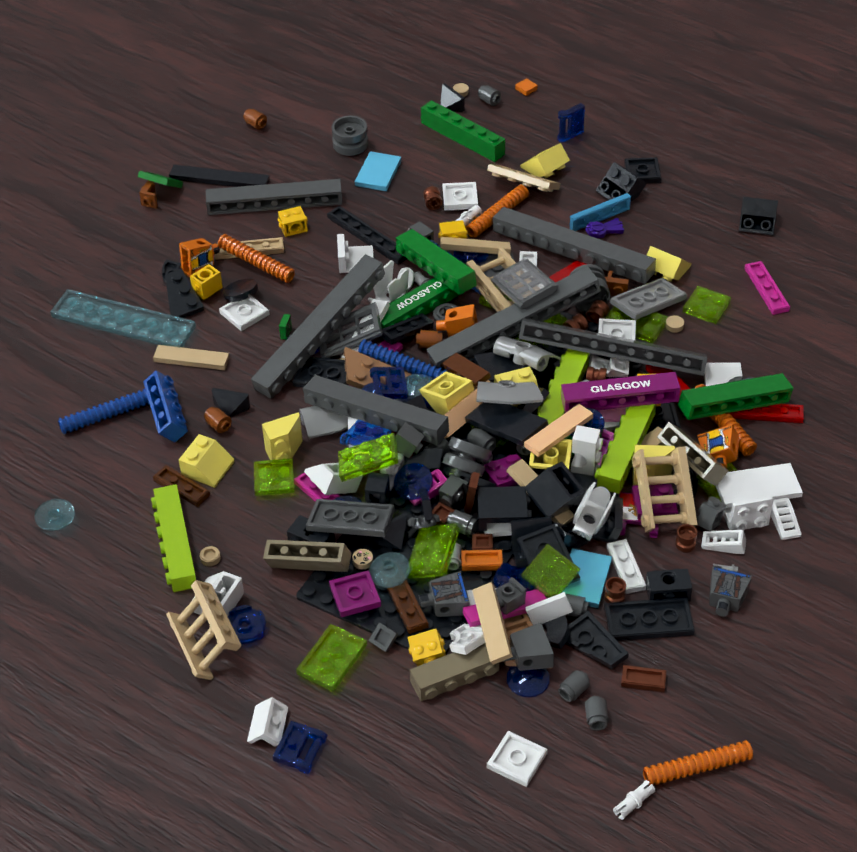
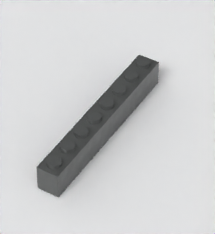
[206,179,342,215]
[303,375,449,445]

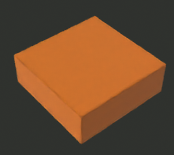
[515,78,538,96]

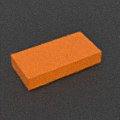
[461,550,503,571]

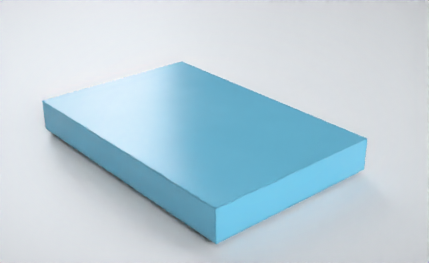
[355,151,401,192]
[558,548,612,608]

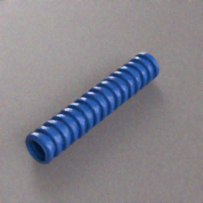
[358,339,447,382]
[58,388,150,434]

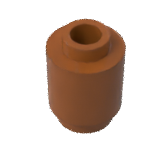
[243,109,267,130]
[416,330,443,349]
[204,407,232,433]

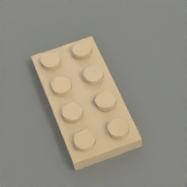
[487,164,561,192]

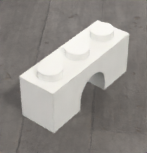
[571,425,603,476]

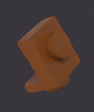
[139,180,158,209]
[605,271,629,296]

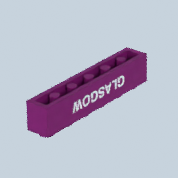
[561,372,680,413]

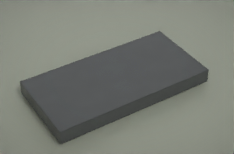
[306,499,395,537]

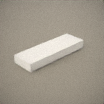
[607,539,646,594]

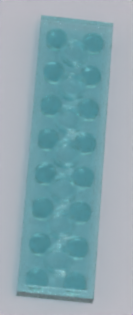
[50,289,196,348]

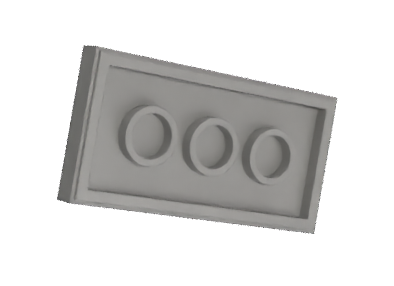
[610,278,687,320]

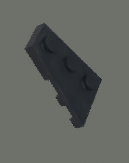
[165,269,204,323]
[565,611,629,669]

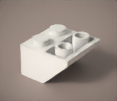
[304,462,364,495]
[192,571,244,617]

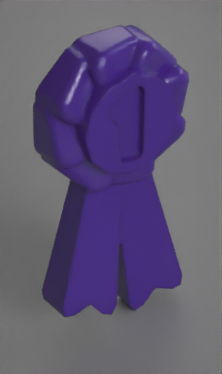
[585,218,624,238]

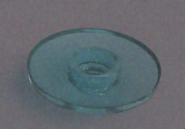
[397,374,433,397]
[35,499,75,531]
[369,552,410,588]

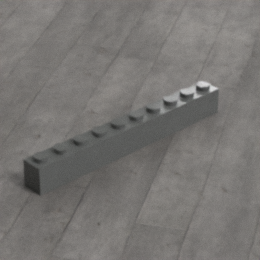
[493,207,656,284]
[251,254,385,399]
[426,266,601,371]
[519,318,708,376]

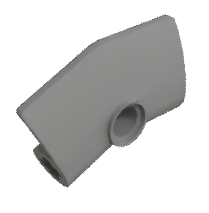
[493,336,561,371]
[476,380,543,404]
[299,406,348,439]

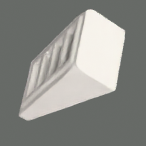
[771,497,802,540]
[701,530,746,554]

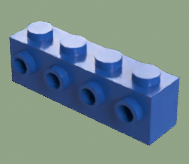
[143,370,188,443]

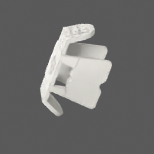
[368,260,415,303]
[572,482,616,541]

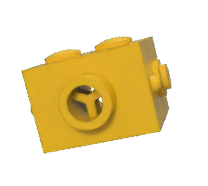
[278,206,308,237]
[438,220,468,239]
[190,264,223,300]
[408,629,446,666]

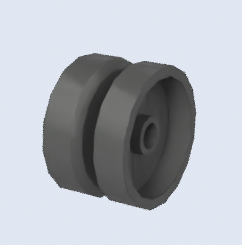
[331,115,368,156]
[442,437,492,477]

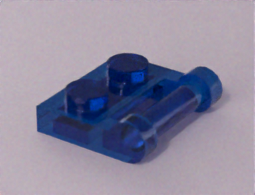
[557,103,585,142]
[369,367,408,399]
[340,420,392,455]
[273,721,328,774]

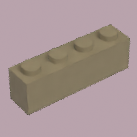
[657,422,728,486]
[263,540,352,572]
[410,643,499,701]

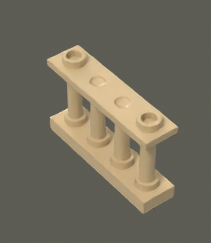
[466,247,541,312]
[632,447,698,533]
[166,580,242,680]

